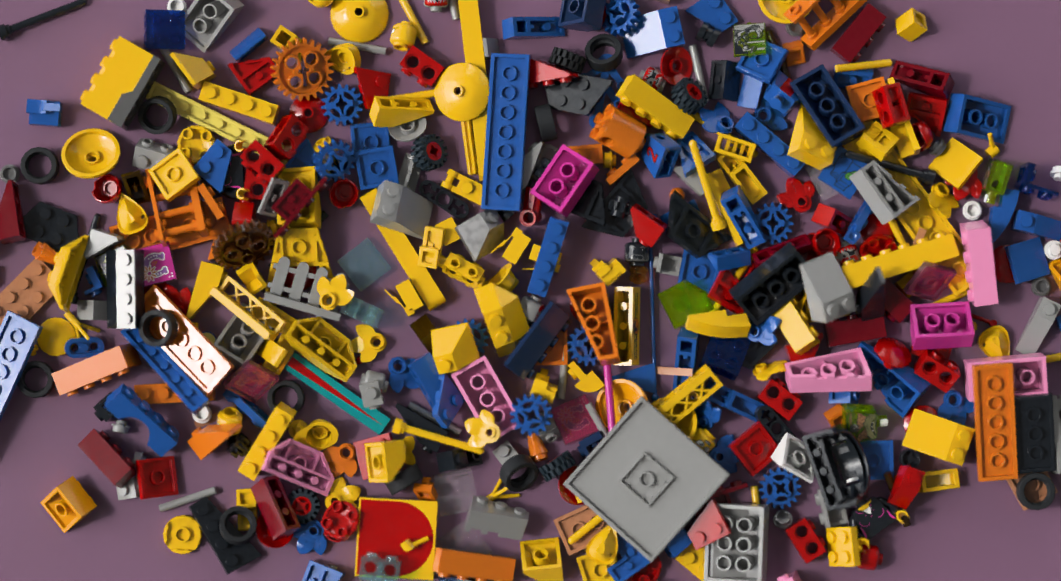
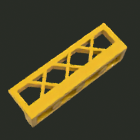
[886,77,920,160]
[707,168,744,247]
[209,276,287,341]
[654,364,723,425]

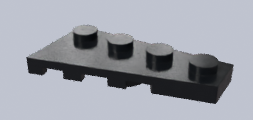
[188,497,261,575]

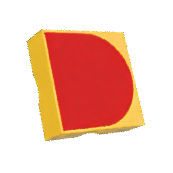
[355,496,438,580]

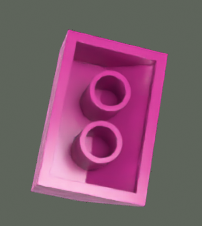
[530,144,599,218]
[910,301,975,350]

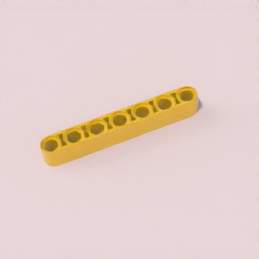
[359,188,446,311]

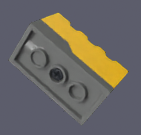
[80,36,165,131]

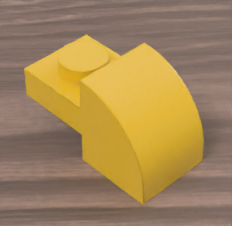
[270,25,302,62]
[567,361,605,392]

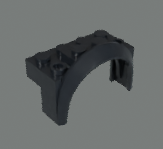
[802,423,870,511]

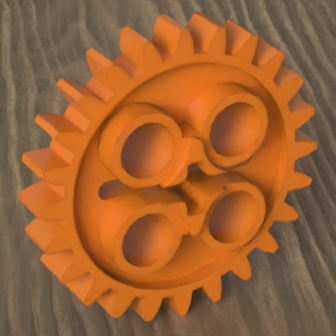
[270,37,334,101]

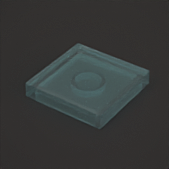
[337,237,392,292]

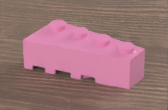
[959,220,999,307]
[785,347,872,393]

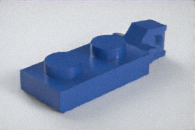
[843,200,874,245]
[222,386,269,429]

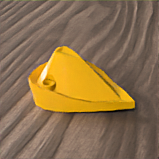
[324,43,361,75]
[116,193,149,235]
[977,325,1010,357]
[586,525,618,565]

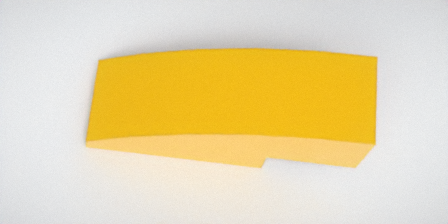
[716,146,768,205]
[685,310,751,338]
[894,468,960,493]

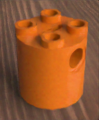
[589,104,646,158]

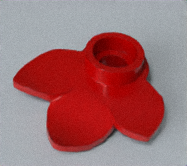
[944,169,982,201]
[777,178,815,213]
[163,284,192,316]

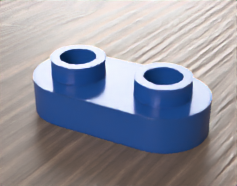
[64,336,104,358]

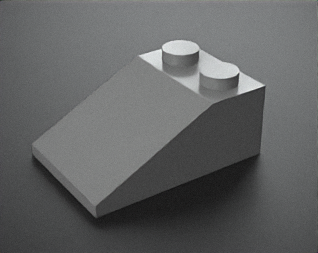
[176,0,244,53]
[370,180,433,239]
[800,252,857,323]
[213,302,272,372]

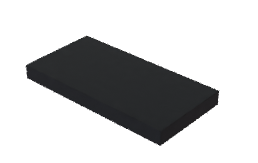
[1014,393,1056,474]

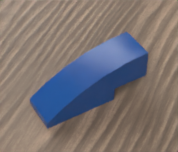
[988,188,1020,244]
[703,380,767,422]

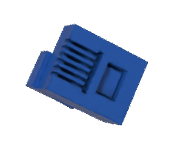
[26,99,63,127]

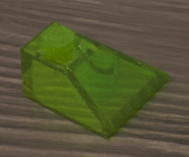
[657,280,714,329]

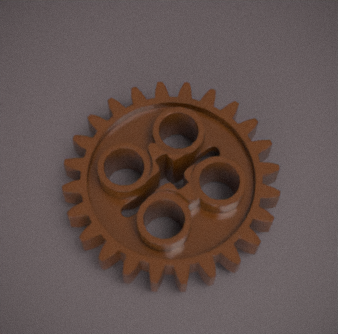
[212,219,275,271]

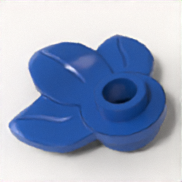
[754,97,788,131]
[699,102,734,135]
[748,316,781,346]
[388,357,419,393]
[937,390,974,425]
[691,397,721,430]
[709,434,740,474]
[293,520,327,555]

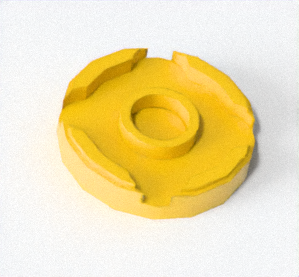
[163,515,203,554]

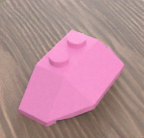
[262,438,335,497]

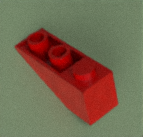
[529,59,579,89]

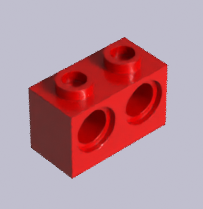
[399,45,445,88]
[872,82,911,129]
[264,114,309,161]
[240,139,286,184]
[244,159,274,201]
[914,349,960,393]
[757,378,803,421]
[784,517,826,564]

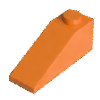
[187,423,243,460]

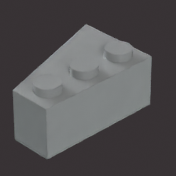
[464,495,529,540]

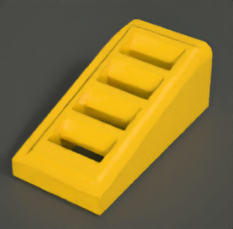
[714,133,757,164]

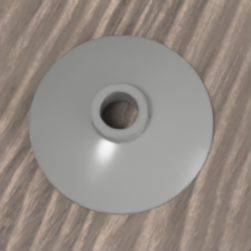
[388,117,427,142]

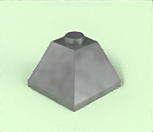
[455,210,504,262]

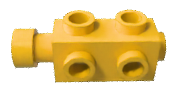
[438,252,486,289]

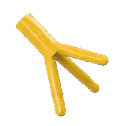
[64,310,100,340]
[486,478,520,501]

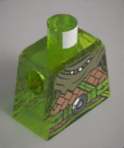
[982,158,1013,205]
[842,403,888,443]

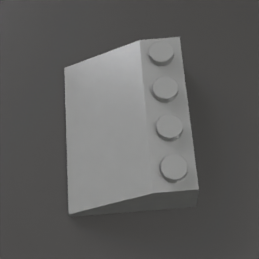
[704,503,769,581]

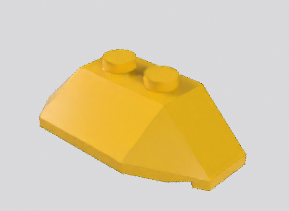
[47,235,89,313]
[473,282,530,358]
[284,317,357,382]

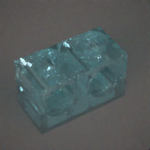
[340,297,385,329]
[358,552,402,581]

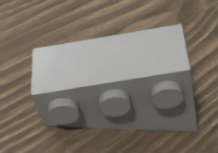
[849,160,920,225]

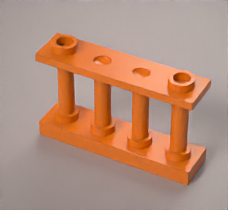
[783,0,867,51]
[143,158,209,247]

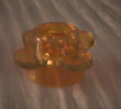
[629,266,648,285]

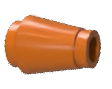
[32,241,57,265]
[527,433,549,463]

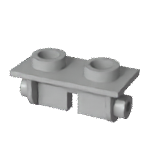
[399,153,421,192]

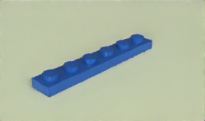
[120,328,210,415]

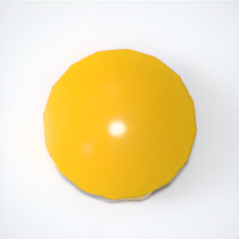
[177,125,215,164]
[37,317,76,356]

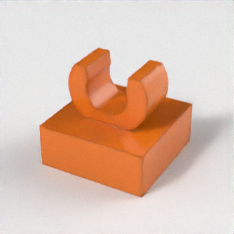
[413,477,438,501]

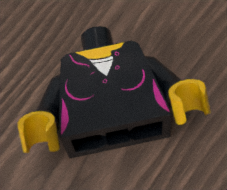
[201,140,250,201]
[849,496,910,552]

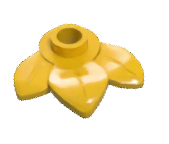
[928,182,959,218]
[317,274,355,310]
[351,324,387,363]
[752,360,788,381]
[465,410,501,448]
[325,477,361,510]

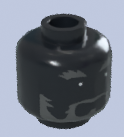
[624,238,650,266]

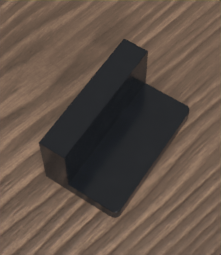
[708,60,741,102]

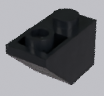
[436,448,483,473]

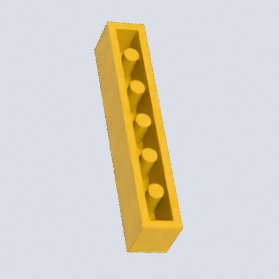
[840,232,960,289]

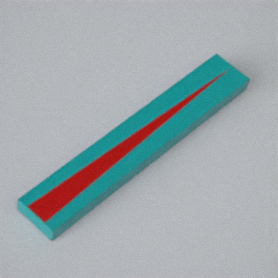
[284,352,391,435]

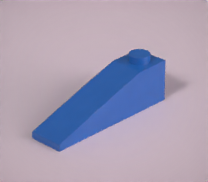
[857,341,931,418]

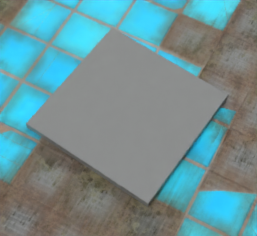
[563,396,730,563]

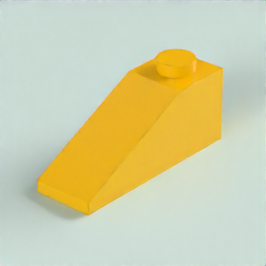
[369,96,434,128]
[187,261,228,319]

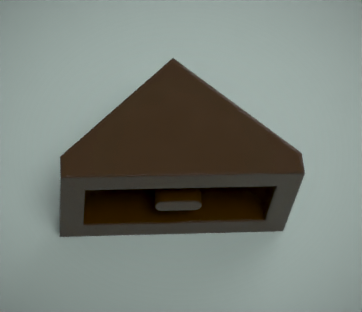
[121,170,151,204]
[410,314,436,355]

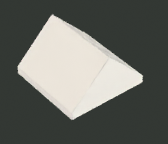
[770,433,814,483]

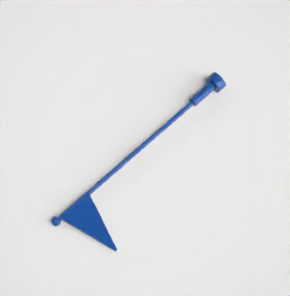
[612,214,659,401]

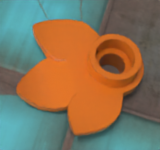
[323,443,358,477]

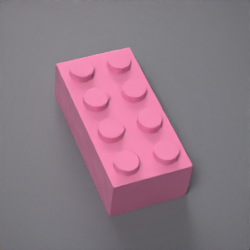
[963,352,1048,402]
[451,355,523,437]

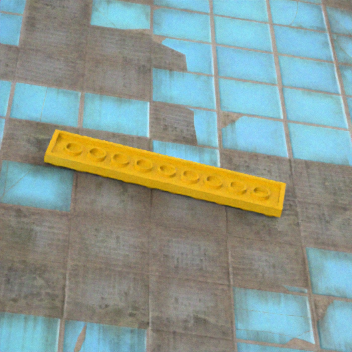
[842,120,969,297]

